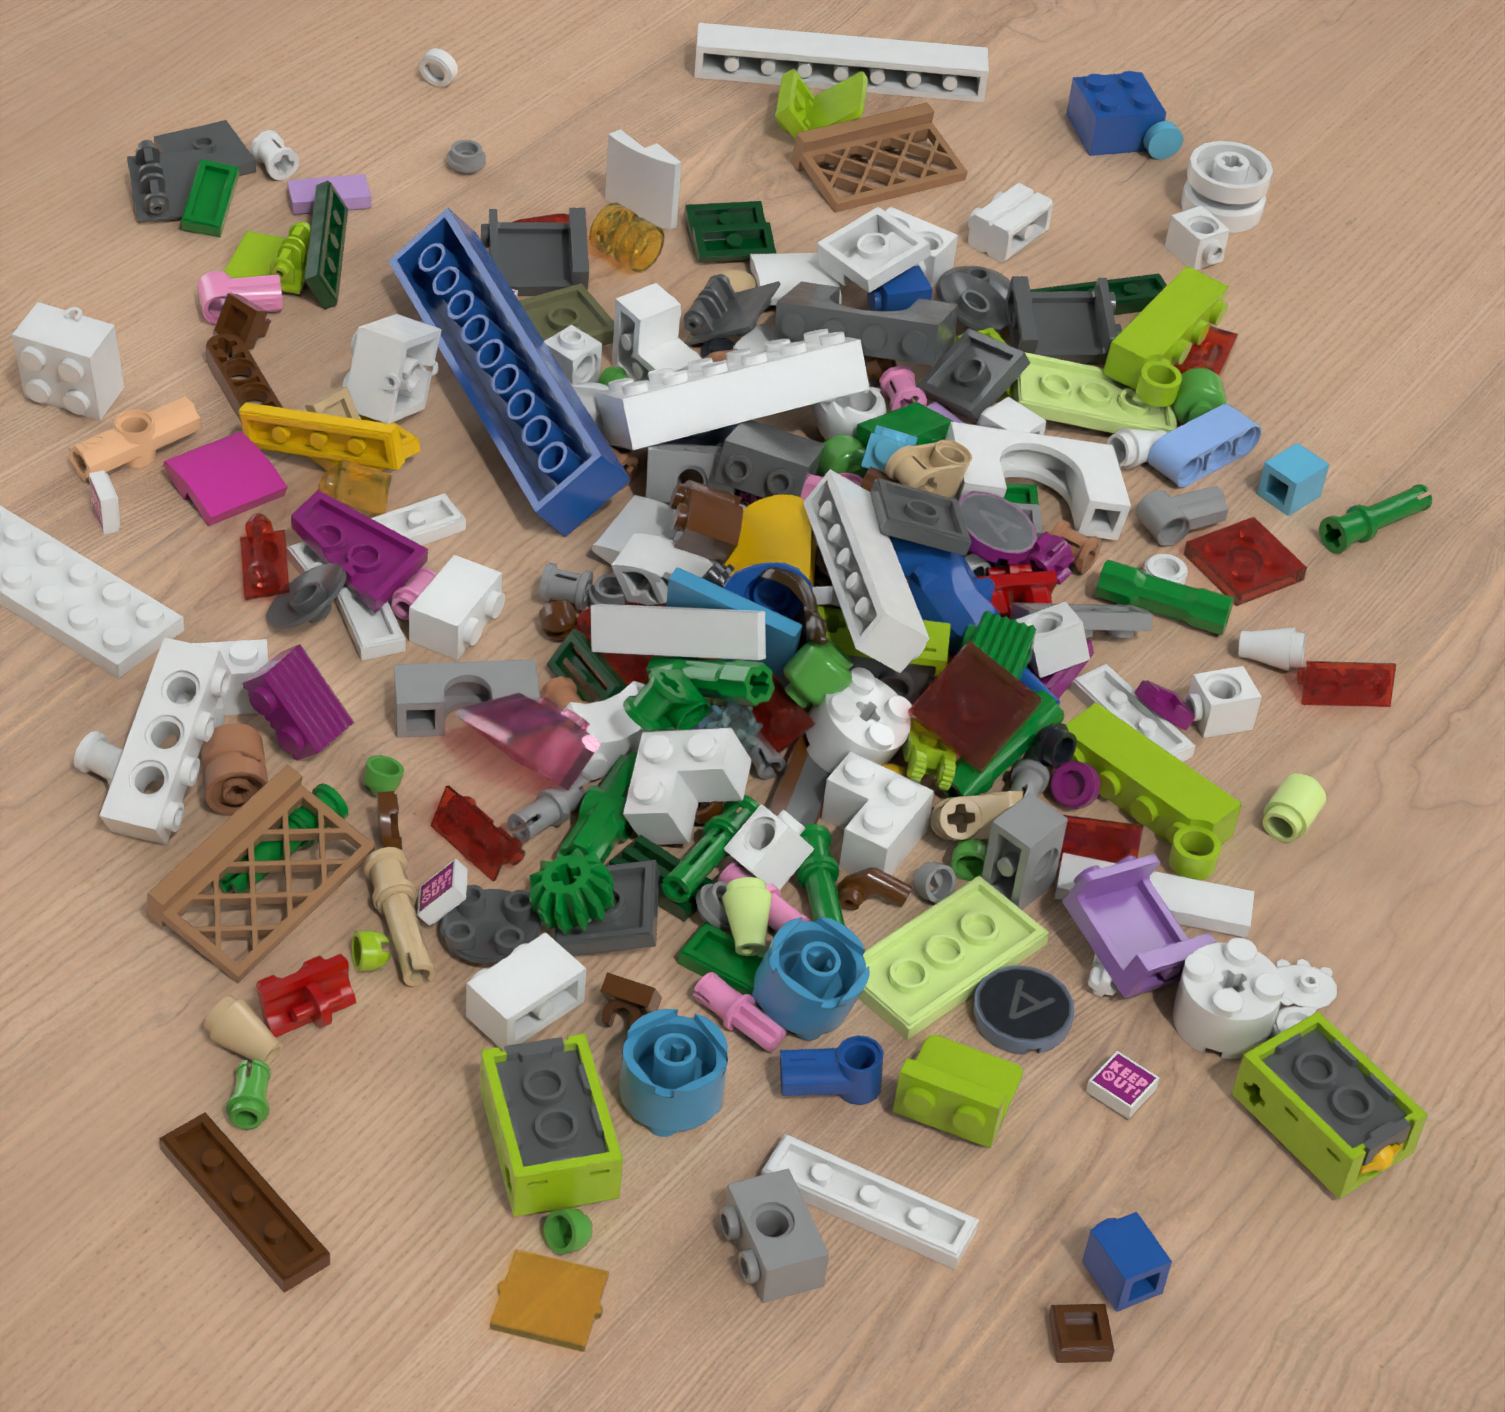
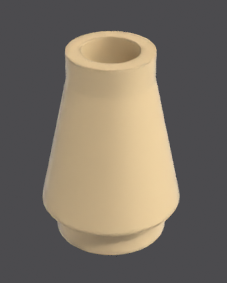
[204,995,284,1066]

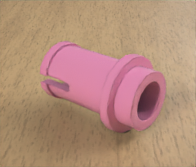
[392,568,437,621]

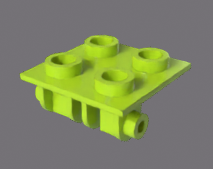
[224,221,311,294]

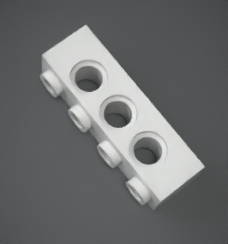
[99,637,231,846]

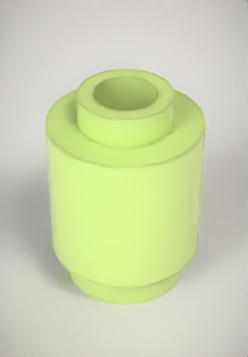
[1263,773,1326,842]

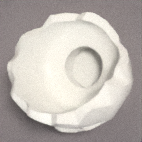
[811,388,886,440]

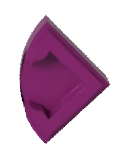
[1134,680,1195,731]

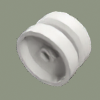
[1181,141,1273,233]

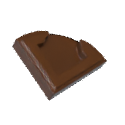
[377,791,402,850]

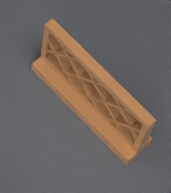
[791,102,968,213]
[147,764,376,984]

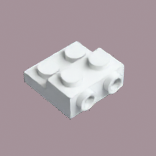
[817,206,931,293]

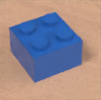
[1066,71,1166,156]

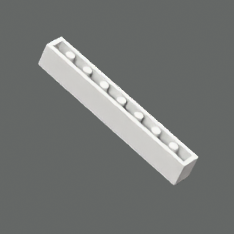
[694,23,989,103]

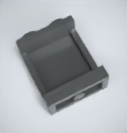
[481,208,589,296]
[1005,276,1122,365]
[714,420,826,498]

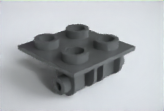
[127,140,208,223]
[684,274,781,346]

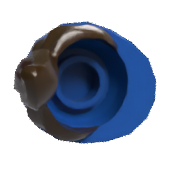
[724,561,828,646]

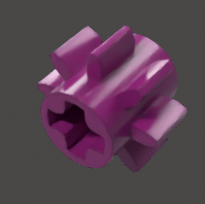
[1019,531,1075,585]

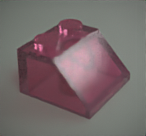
[456,693,601,791]

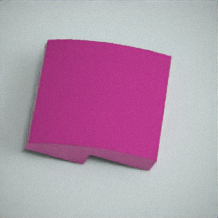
[163,432,287,526]

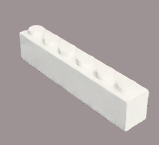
[803,469,930,673]

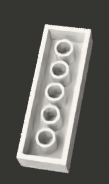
[596,329,870,450]

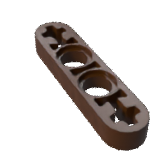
[206,334,283,422]

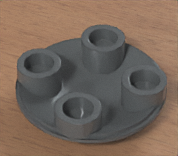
[440,885,541,964]

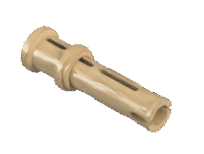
[363,847,436,987]

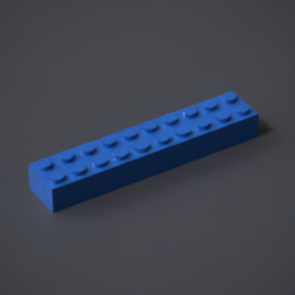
[388,208,631,537]

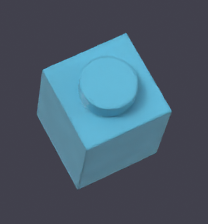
[1257,443,1329,516]

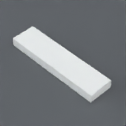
[287,493,466,575]
[591,604,766,660]
[1054,853,1255,938]
[761,1134,979,1270]

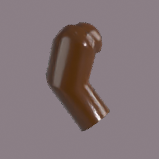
[837,867,912,911]

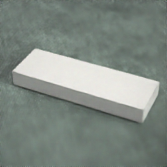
[1070,664,1196,762]

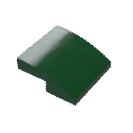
[684,201,776,262]

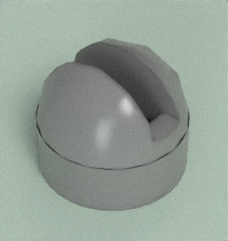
[913,862,956,903]

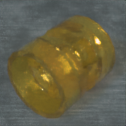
[589,202,665,273]

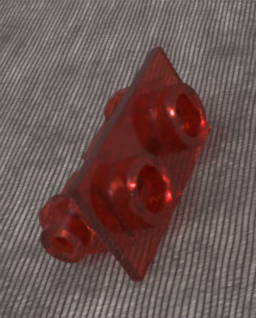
[240,513,290,601]
[1297,661,1396,707]
[737,673,815,754]
[430,785,525,881]
[1059,815,1143,863]

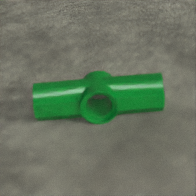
[560,751,638,864]

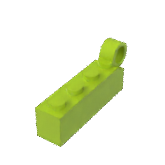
[1103,266,1229,407]
[1065,702,1242,880]

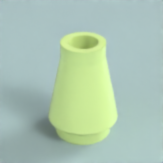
[722,877,772,956]

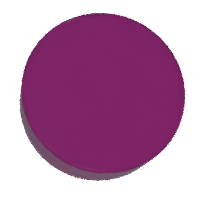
[1050,761,1101,808]

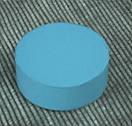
[1143,121,1183,159]

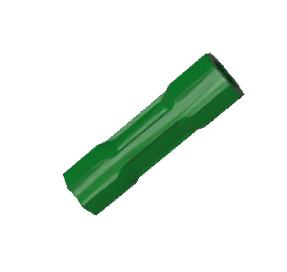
[1095,559,1235,635]
[646,655,775,706]
[941,689,1064,798]

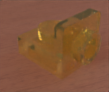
[318,459,392,518]

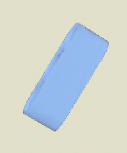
[1148,403,1262,488]

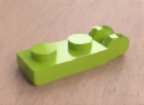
[901,718,957,791]

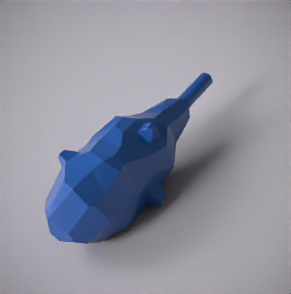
[889,536,1060,706]

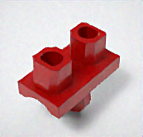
[977,558,1058,620]
[256,954,357,1037]

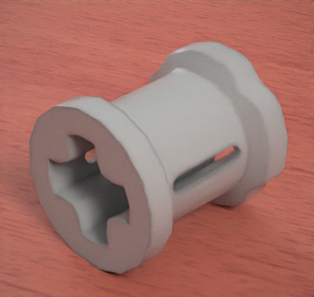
[539,562,593,611]

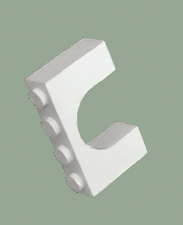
[945,422,1131,540]

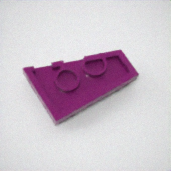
[291,490,428,613]

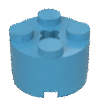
[752,917,870,1041]
[619,1009,728,1137]

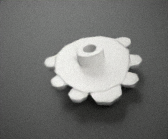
[1276,959,1337,1013]

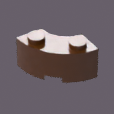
[669,480,743,564]

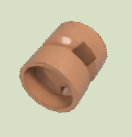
[200,723,268,816]

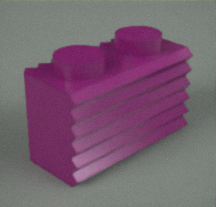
[242,644,354,761]

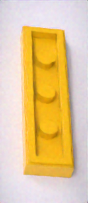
[238,402,405,470]

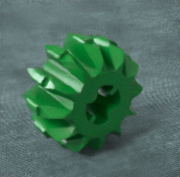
[529,848,614,935]

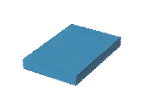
[666,567,802,690]

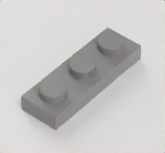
[1010,603,1153,638]

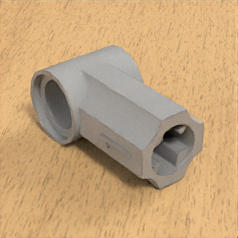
[1136,486,1228,547]

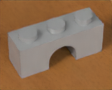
[394,659,540,738]

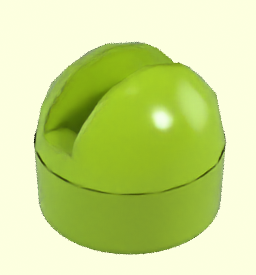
[351,930,391,972]

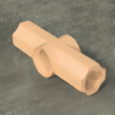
[69,396,201,482]

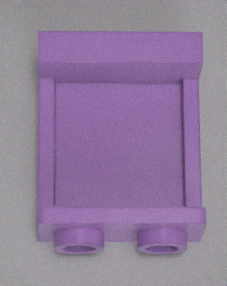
[1062,854,1216,999]

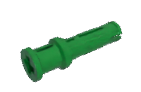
[1319,484,1432,554]
[219,783,349,894]
[661,795,760,903]
[795,824,845,926]

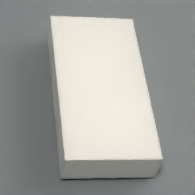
[335,587,406,661]

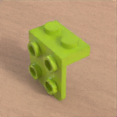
[775,68,868,140]
[892,1035,1023,1148]

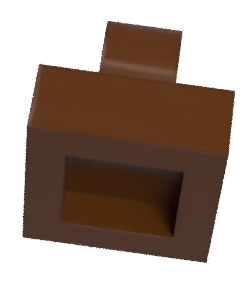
[214,293,271,349]
[600,972,662,1030]

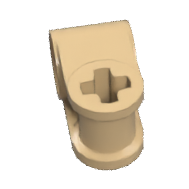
[885,440,972,498]
[929,791,1023,841]

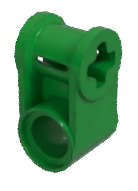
[623,667,711,732]

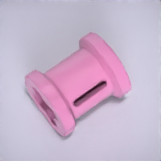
[879,365,927,411]

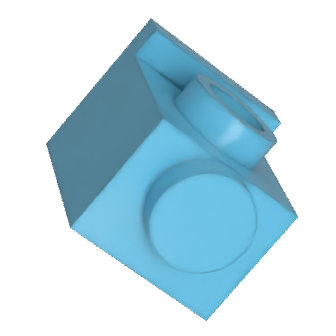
[861,425,918,473]

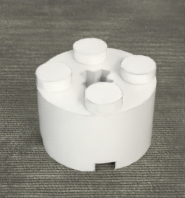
[801,667,913,774]
[1173,938,1285,1059]

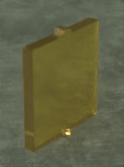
[490,1249,609,1352]

